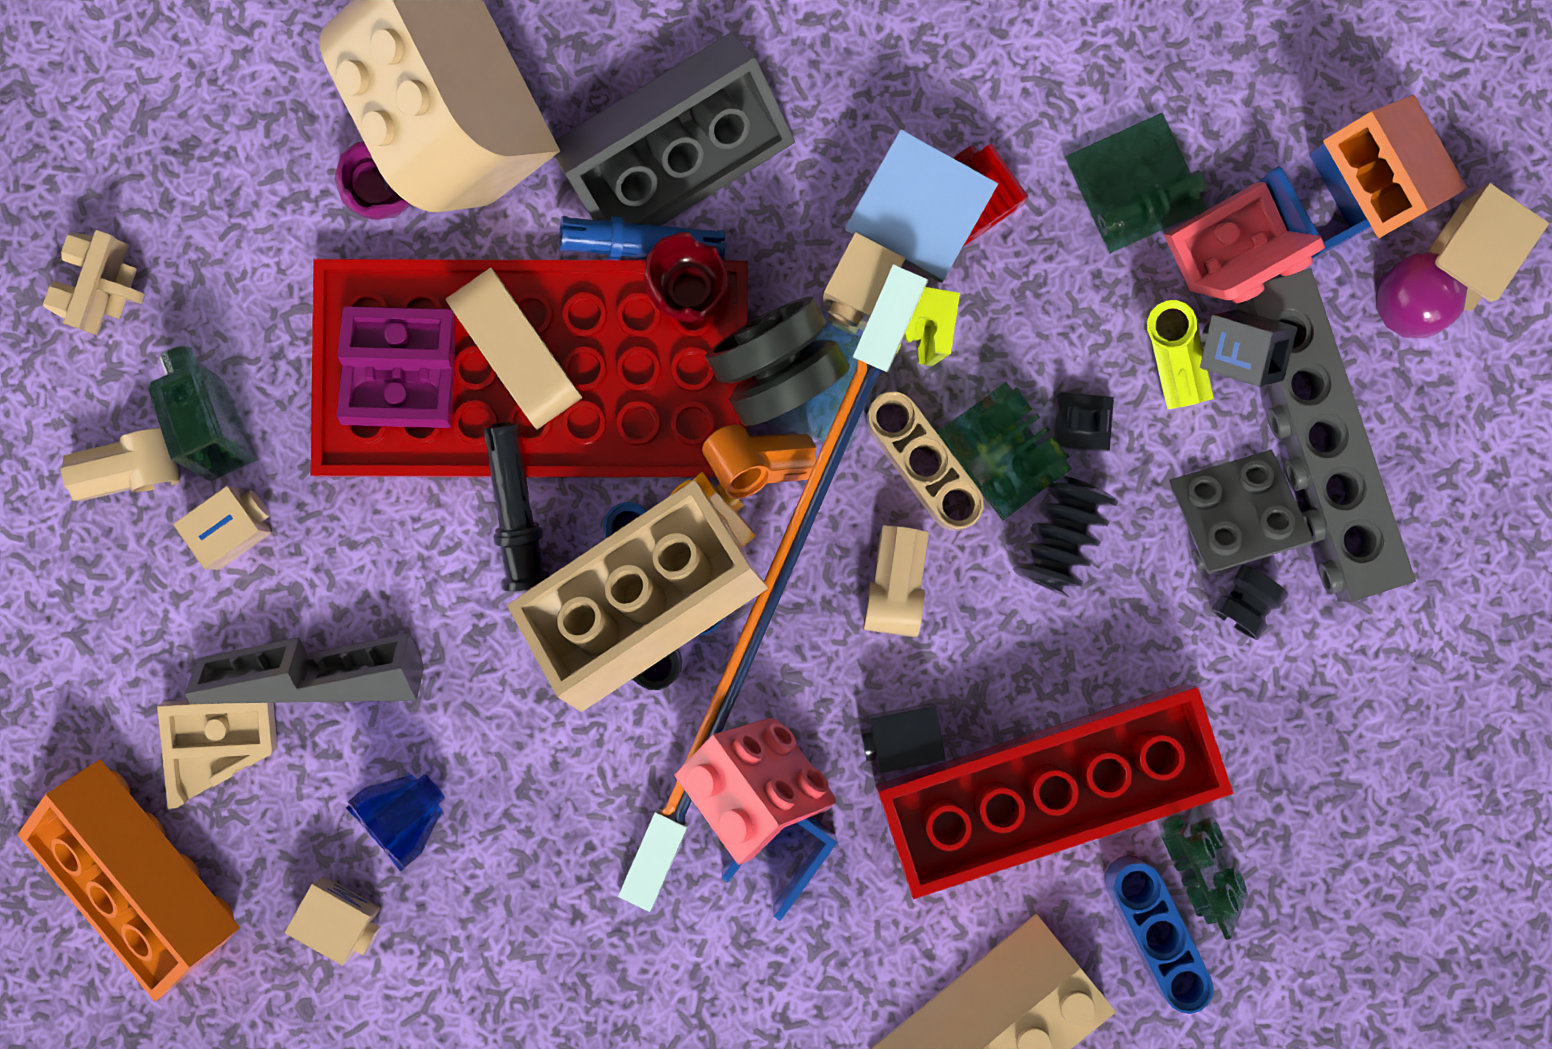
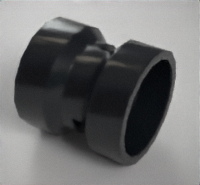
[1211,565,1289,640]

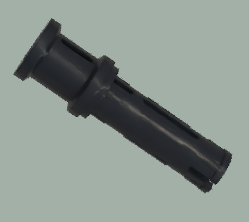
[482,421,550,591]

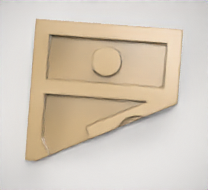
[157,700,278,809]

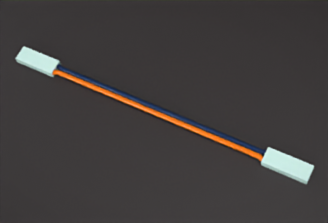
[618,265,928,912]

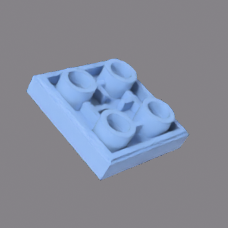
[845,130,998,284]

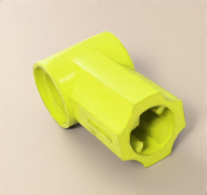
[1147,300,1214,410]

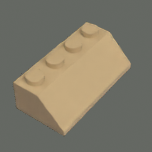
[507,480,768,712]
[871,913,1116,1049]

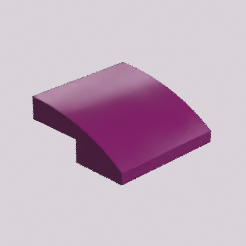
[337,307,455,428]

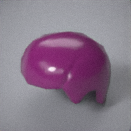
[334,141,411,220]
[1376,252,1468,338]

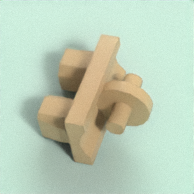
[43,230,146,335]

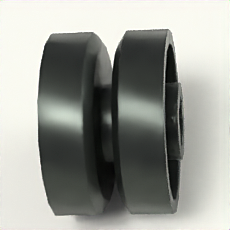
[705,296,850,426]

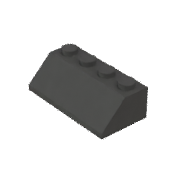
[553,32,796,226]

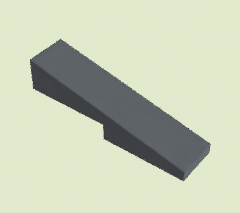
[184,633,424,704]

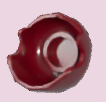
[644,232,729,322]

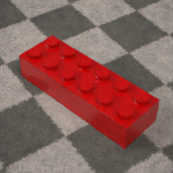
[875,684,1234,900]

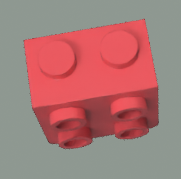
[1164,182,1325,303]
[674,718,836,865]

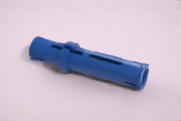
[559,216,726,261]

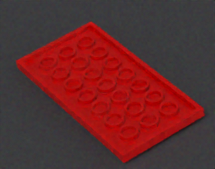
[310,259,748,479]

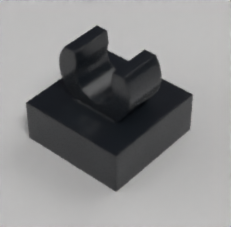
[1053,392,1114,452]

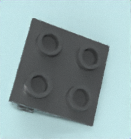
[1169,449,1314,574]

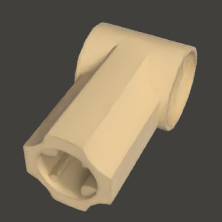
[60,428,181,502]
[863,525,929,638]

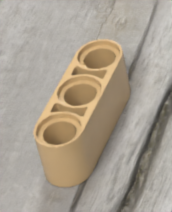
[446,268,582,429]
[866,391,984,531]

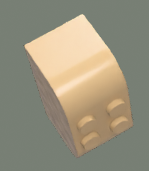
[320,0,560,212]

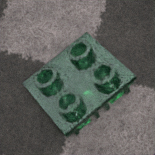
[1064,112,1207,254]
[936,381,1072,521]
[1160,805,1248,940]

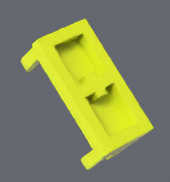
[896,287,960,366]

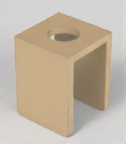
[1428,183,1549,311]

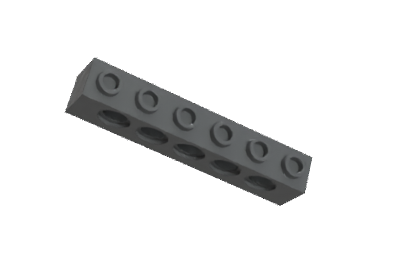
[1233,268,1416,602]

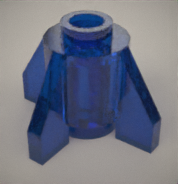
[346,772,445,872]

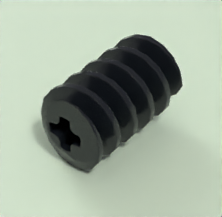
[1013,475,1118,597]

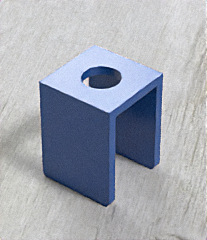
[1258,143,1371,259]
[721,816,838,921]

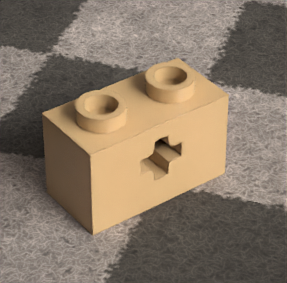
[821,232,905,335]

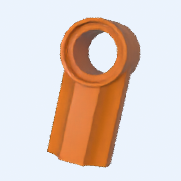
[702,425,817,499]

